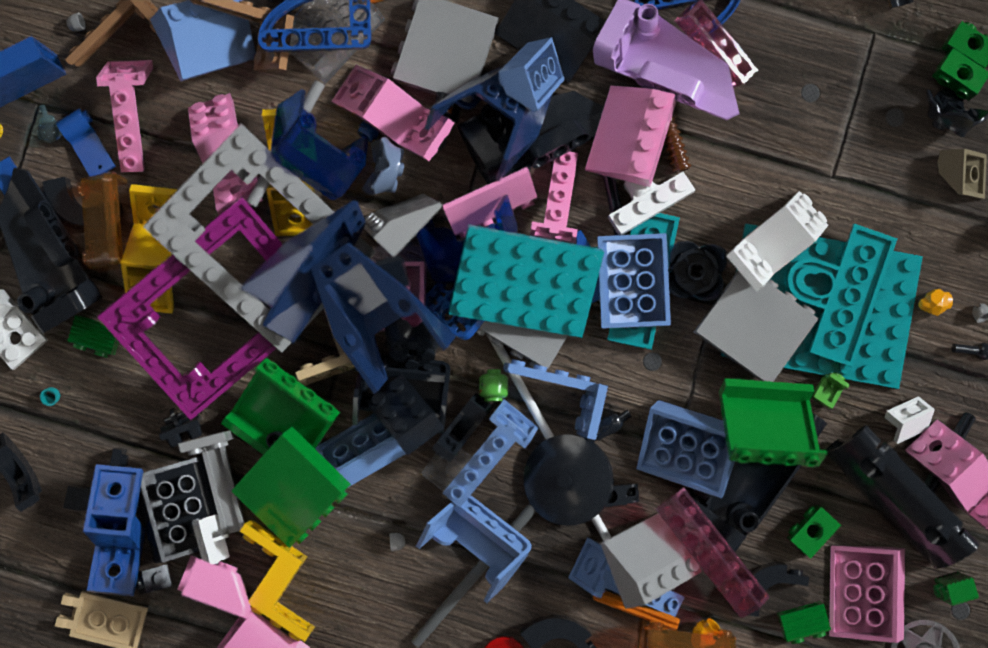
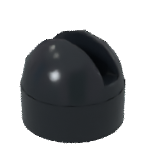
[266,431,283,448]

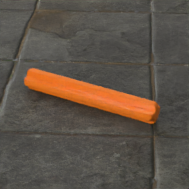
[593,590,680,631]

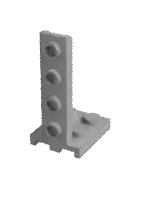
[179,431,245,534]

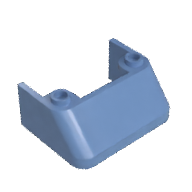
[416,495,531,603]

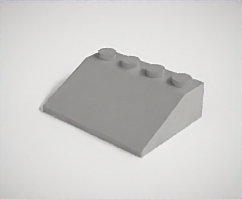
[364,193,442,257]
[600,512,702,609]

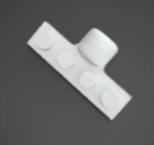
[608,172,695,235]

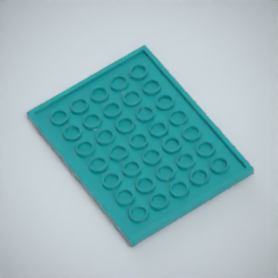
[721,224,923,389]

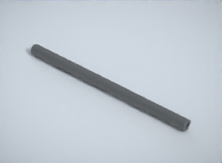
[410,504,536,648]

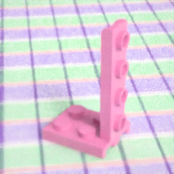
[96,60,153,172]
[530,151,578,244]

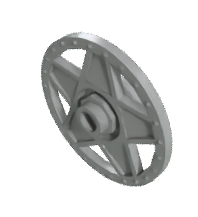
[891,620,960,648]

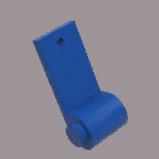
[56,108,116,180]

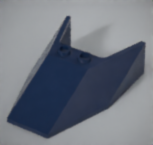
[425,63,552,181]
[240,200,366,343]
[311,243,456,393]

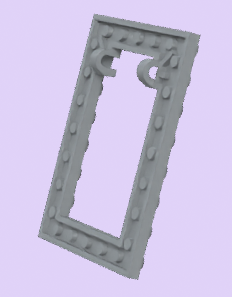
[143,124,376,352]

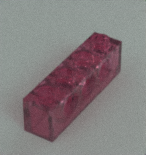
[674,0,758,88]

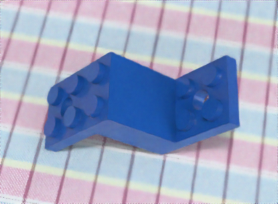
[83,464,146,596]

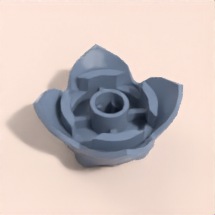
[362,137,404,195]

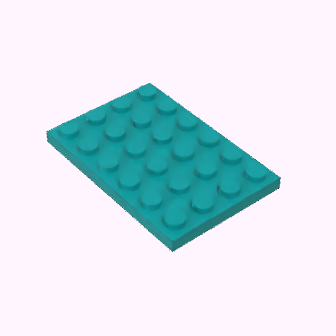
[448,224,604,338]

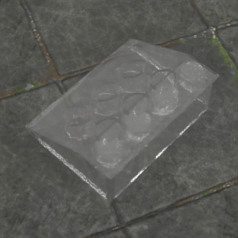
[289,0,385,85]

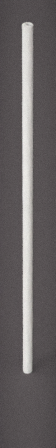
[486,334,661,630]

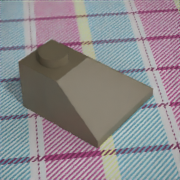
[937,149,987,199]

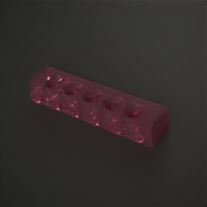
[655,487,770,619]

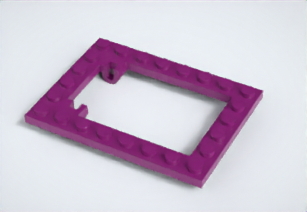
[97,196,324,420]

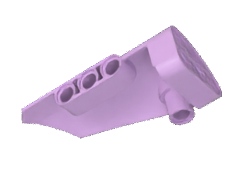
[593,0,739,120]

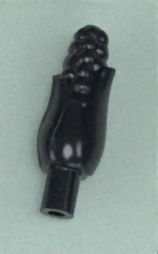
[588,409,632,442]

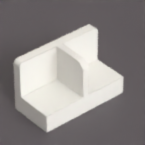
[885,396,935,444]
[192,514,230,564]

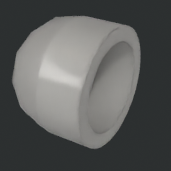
[66,12,86,32]
[972,303,988,323]
[389,533,405,551]

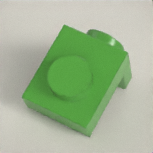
[811,372,850,410]

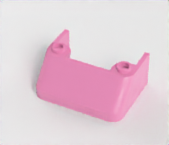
[177,555,251,619]

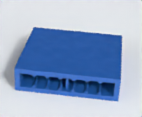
[0,36,67,107]

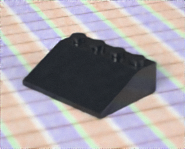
[495,0,606,84]
[138,456,218,563]

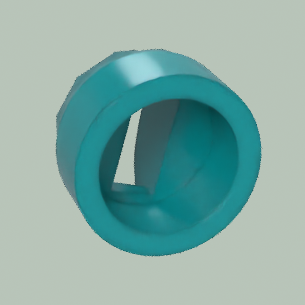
[40,387,61,406]

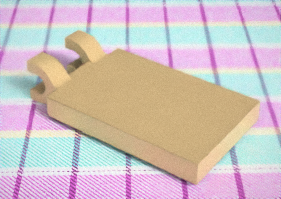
[55,591,149,648]

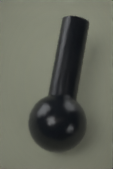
[951,342,988,360]

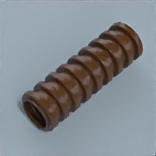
[664,111,691,173]

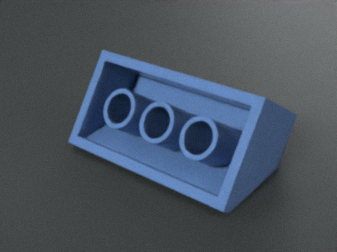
[499,37,565,111]
[316,414,405,487]

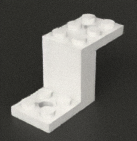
[727,191,828,292]
[0,289,48,370]

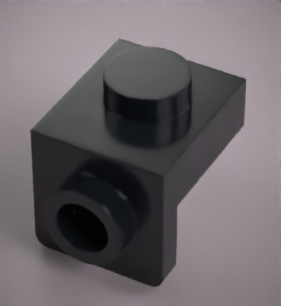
[136,564,172,594]

